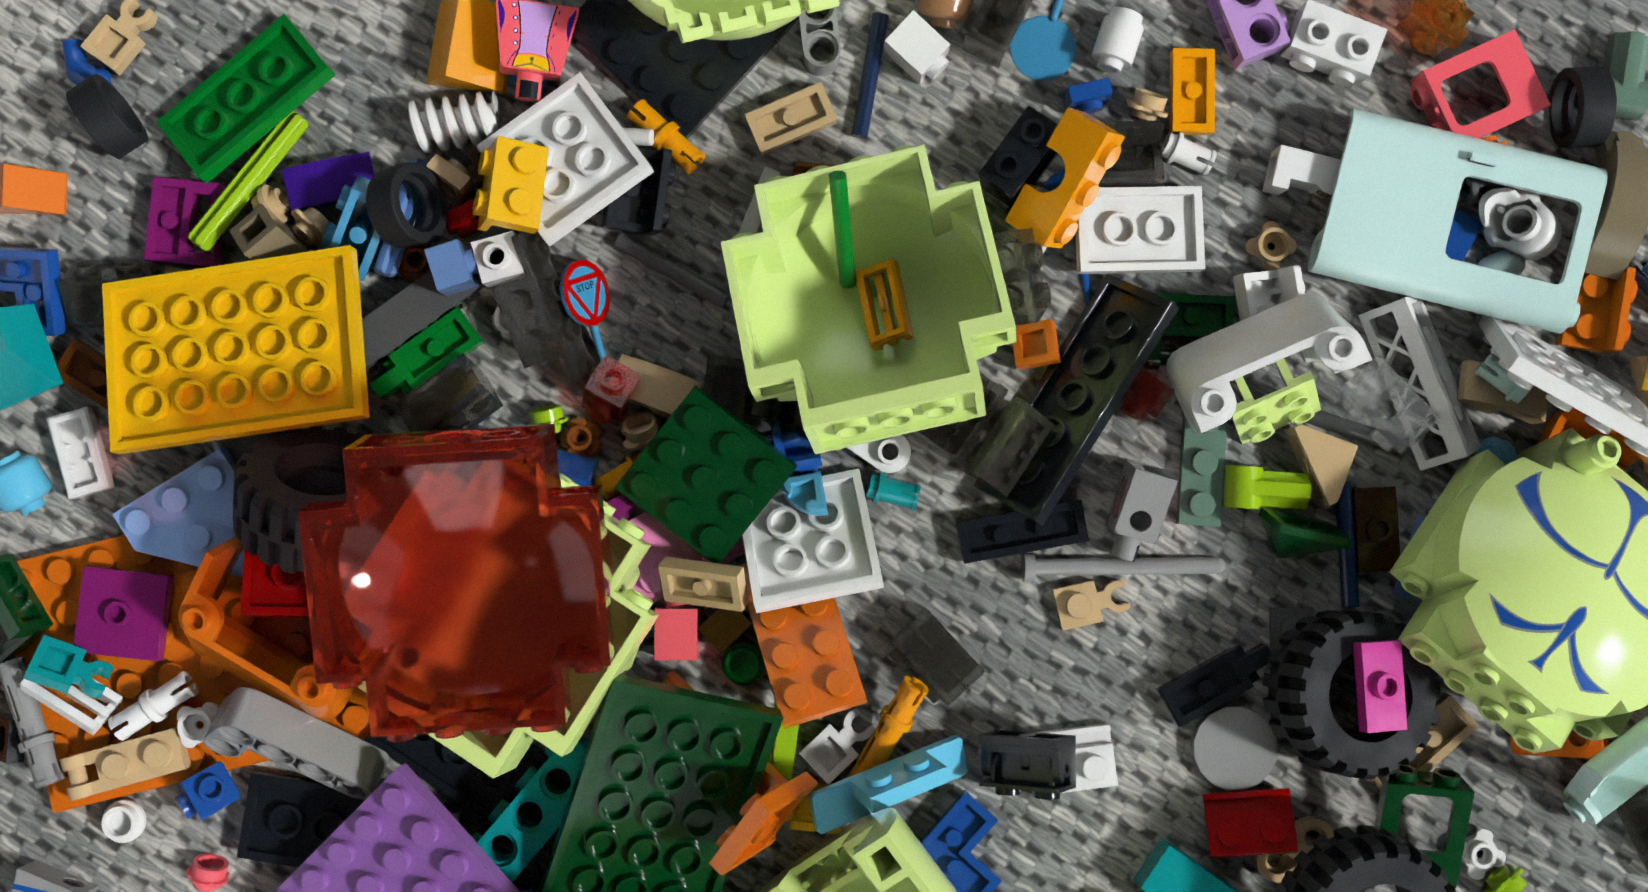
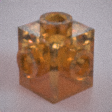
[1394,0,1475,58]

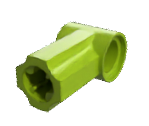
[1223,465,1312,510]

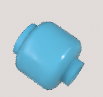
[0,450,52,516]

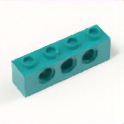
[471,735,589,882]

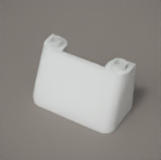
[1166,293,1372,434]

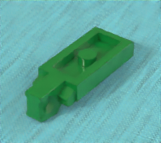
[370,307,485,400]

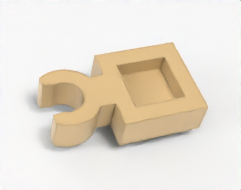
[80,0,158,76]
[1051,580,1131,631]

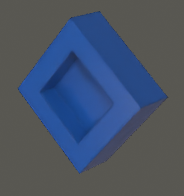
[1063,78,1113,114]

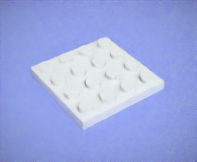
[1478,315,1648,457]

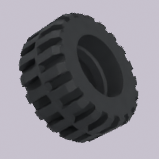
[233,426,409,577]
[1263,610,1441,779]
[1281,825,1456,892]

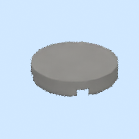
[1191,705,1277,790]

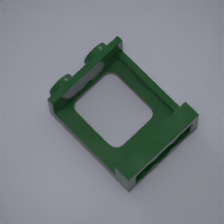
[0,553,53,663]
[1374,764,1475,888]

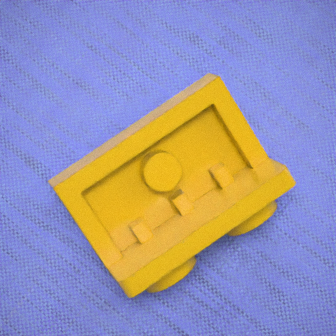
[473,136,549,234]

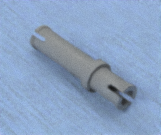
[0,657,65,789]

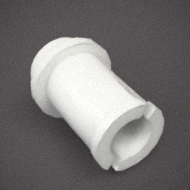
[1159,132,1217,176]

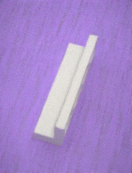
[1358,296,1481,471]

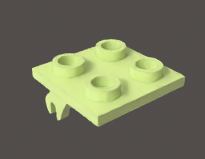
[1232,358,1321,444]

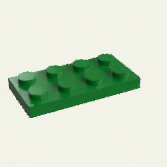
[156,14,336,184]

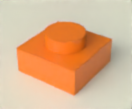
[1012,319,1061,371]

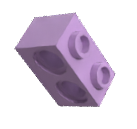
[1205,0,1291,70]

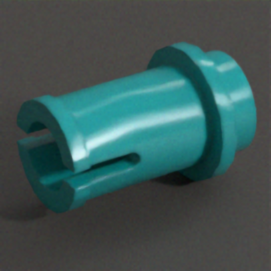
[865,471,921,511]

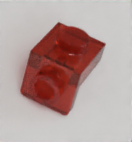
[581,356,641,427]

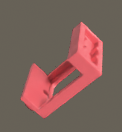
[1410,29,1551,138]

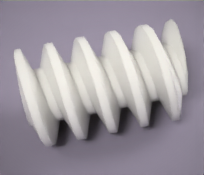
[408,90,502,153]

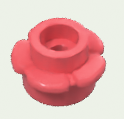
[186,853,230,891]

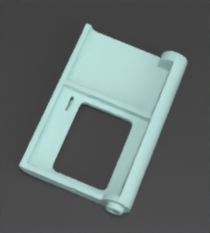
[1307,108,1608,334]
[1563,715,1648,825]

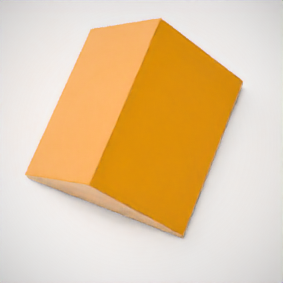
[426,0,509,94]

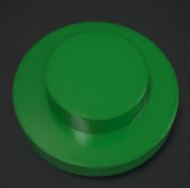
[722,642,764,685]

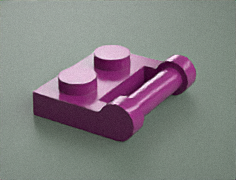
[143,177,228,268]

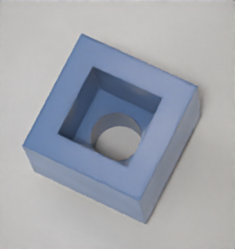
[424,239,479,296]

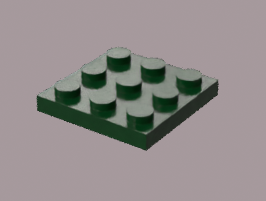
[615,385,797,563]

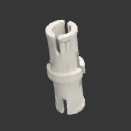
[108,671,199,741]

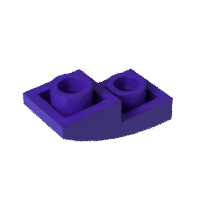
[281,152,374,212]

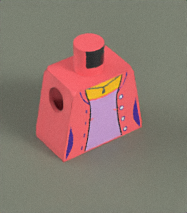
[495,0,579,102]

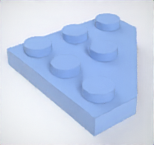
[112,447,244,578]

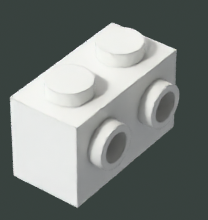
[1280,0,1388,87]

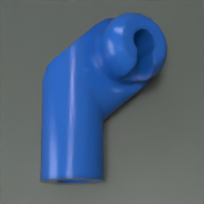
[62,39,111,85]

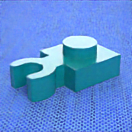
[23,635,114,698]

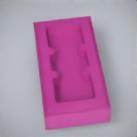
[1353,640,1408,733]

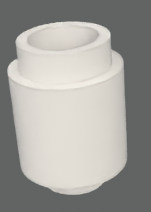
[1091,7,1144,74]

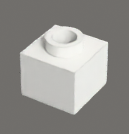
[471,231,530,288]

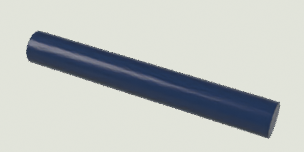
[851,12,889,139]
[1335,481,1360,608]

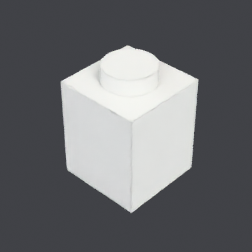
[883,10,951,85]

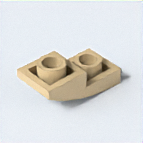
[606,354,705,418]
[1457,360,1548,425]

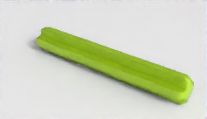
[188,111,309,251]

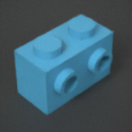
[321,175,381,281]

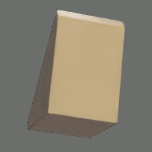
[1283,424,1358,506]

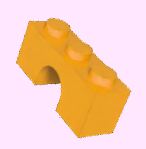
[1005,107,1125,249]

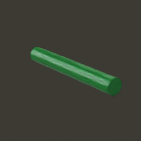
[829,171,856,288]

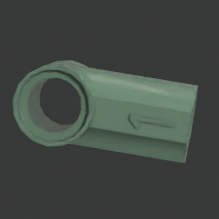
[1604,31,1648,121]

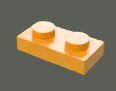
[1169,48,1215,135]

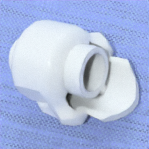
[1479,188,1562,260]

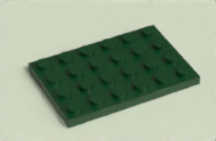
[538,674,784,892]

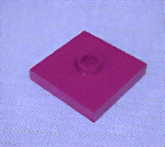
[73,566,174,661]

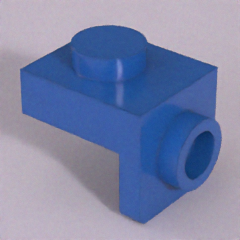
[175,762,241,823]

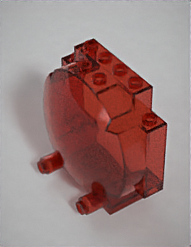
[298,424,614,742]

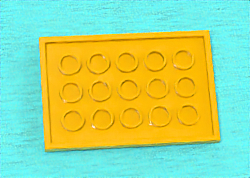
[102,245,370,455]

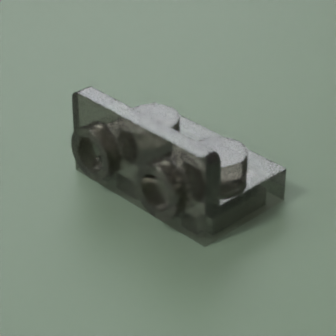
[992,228,1051,323]

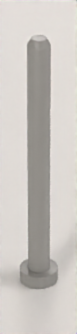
[1021,553,1225,582]

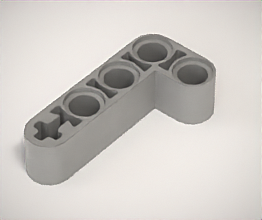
[203,687,389,800]

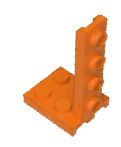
[662,671,819,876]

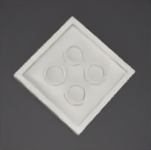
[476,72,654,247]
[742,468,884,613]

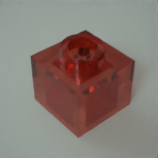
[1119,369,1175,422]

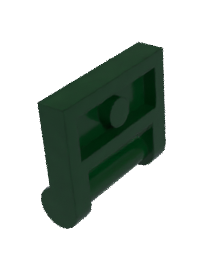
[1144,293,1235,370]

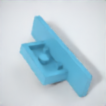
[808,735,968,834]

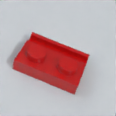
[1203,788,1298,859]

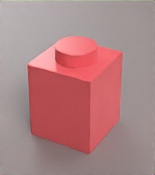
[654,601,700,660]

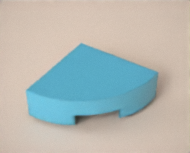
[781,471,828,516]

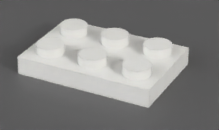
[1075,186,1205,274]

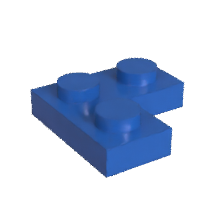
[0,246,66,336]
[919,790,1002,892]

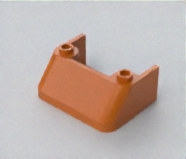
[178,536,372,722]

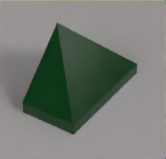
[1258,507,1353,558]

